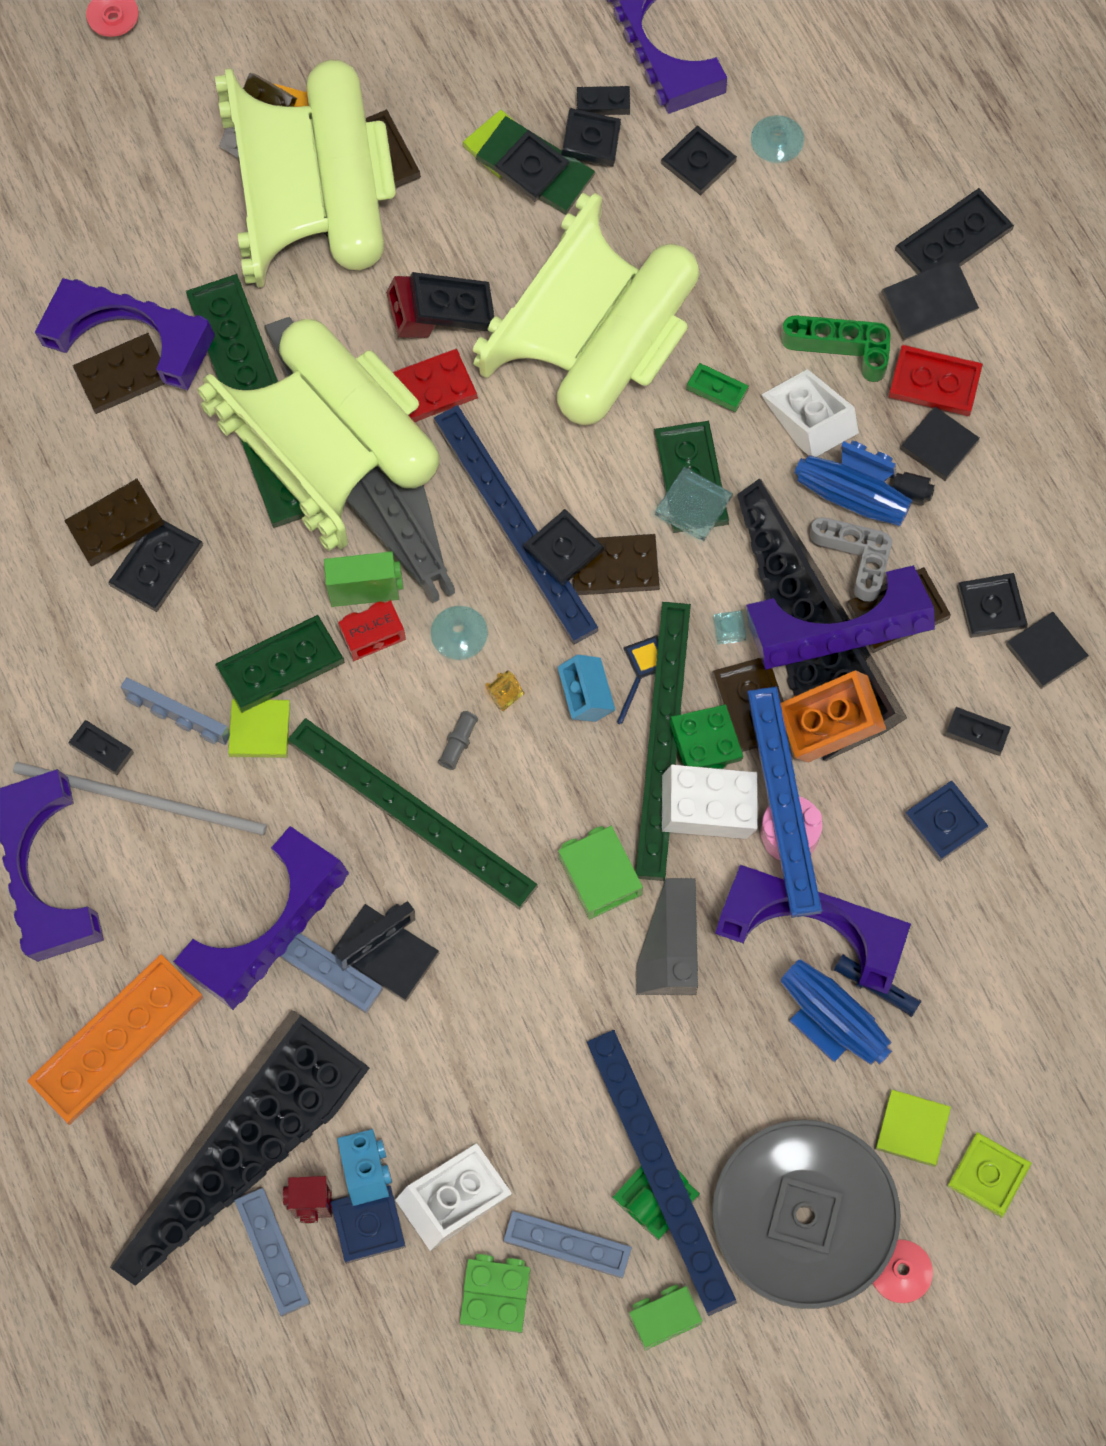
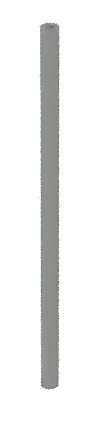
[13,762,267,836]

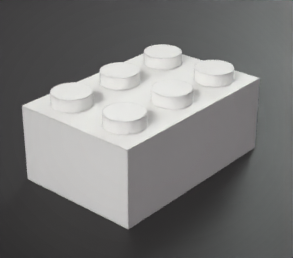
[662,765,757,839]

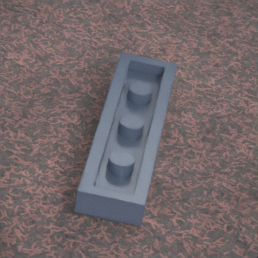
[121,677,230,745]
[280,933,383,1014]
[234,1188,310,1317]
[503,1211,632,1279]

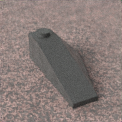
[636,878,698,995]

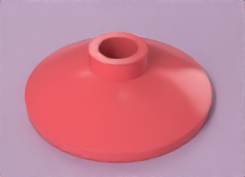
[86,0,139,37]
[873,1240,933,1303]

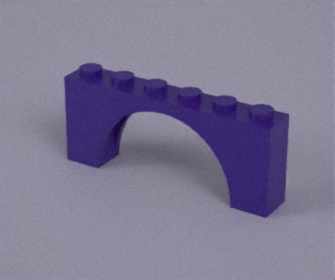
[607,0,727,114]
[35,278,215,391]
[746,565,935,670]
[0,769,104,962]
[173,826,349,1010]
[715,864,911,994]

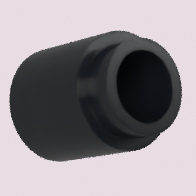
[893,472,935,506]

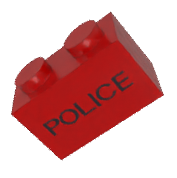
[338,600,406,662]

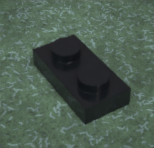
[577,86,630,115]
[945,707,1011,756]
[68,720,134,776]

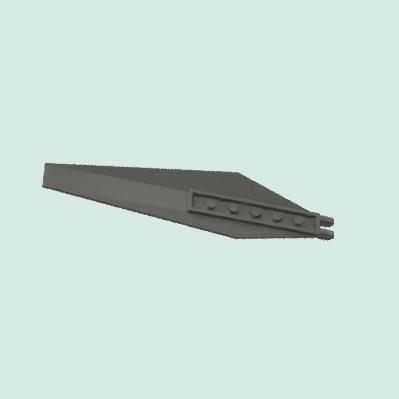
[264,317,455,603]

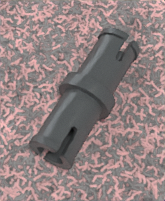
[438,711,478,770]

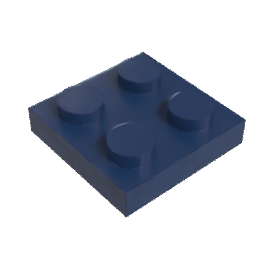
[904,780,988,862]
[331,1185,406,1264]

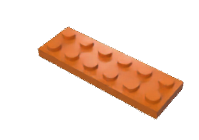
[27,954,203,1125]

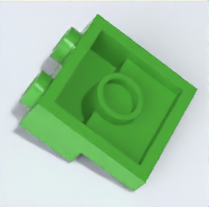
[460,1254,531,1333]

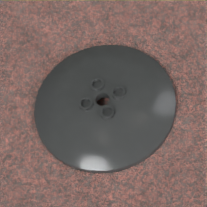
[713,1120,901,1309]

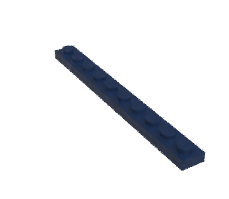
[434,405,598,645]
[587,1030,737,1316]

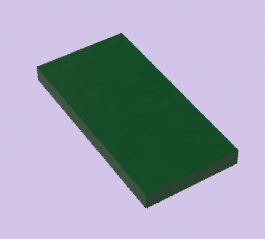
[476,116,595,215]
[654,420,729,533]
[215,615,345,713]

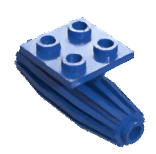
[794,440,912,526]
[780,959,892,1065]

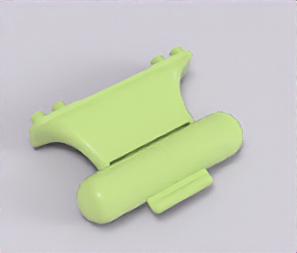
[215,60,396,288]
[473,193,700,425]
[197,319,439,551]

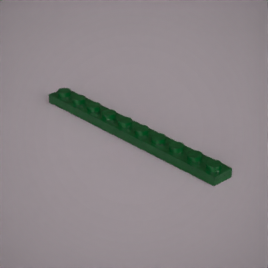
[636,601,691,881]
[287,718,538,910]

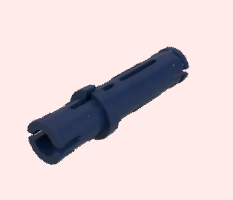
[833,954,921,1017]

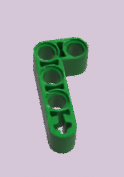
[781,315,891,382]

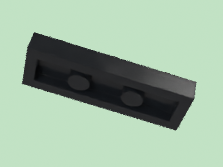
[334,901,416,971]

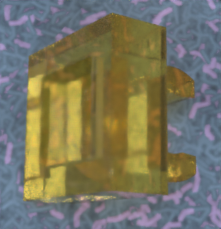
[485,670,525,711]

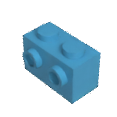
[558,655,616,722]
[337,1129,392,1206]

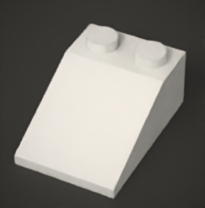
[762,369,859,457]
[395,1143,512,1251]

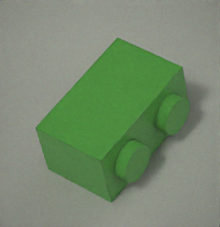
[629,1285,703,1351]

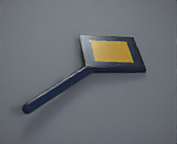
[617,635,659,724]

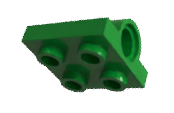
[669,704,744,769]
[612,1166,700,1241]

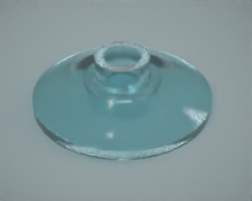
[751,115,804,163]
[431,606,488,660]

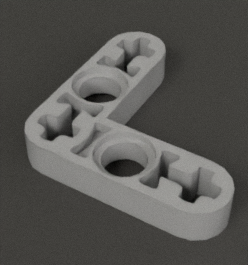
[810,517,892,601]

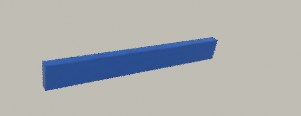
[747,687,822,918]

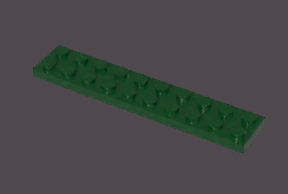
[186,274,305,528]

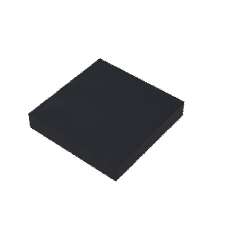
[561,108,621,167]
[661,125,737,196]
[494,130,570,202]
[901,407,980,481]
[523,509,604,586]
[957,573,1028,638]
[1006,612,1089,689]

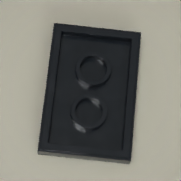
[881,258,979,341]
[409,272,494,332]
[108,519,203,612]
[331,904,440,1002]

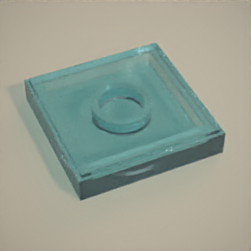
[655,467,733,542]

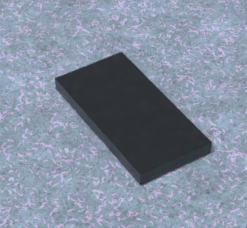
[895,188,1014,274]

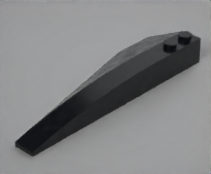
[737,478,907,761]
[110,1010,370,1286]

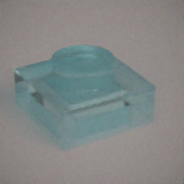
[713,611,746,645]

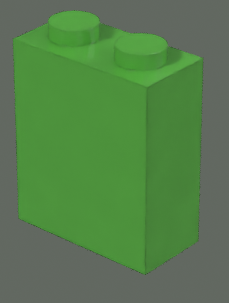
[324,551,404,607]
[558,825,643,920]

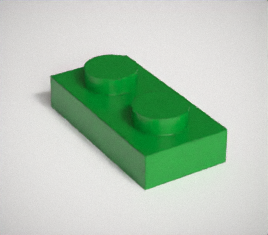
[686,363,749,413]

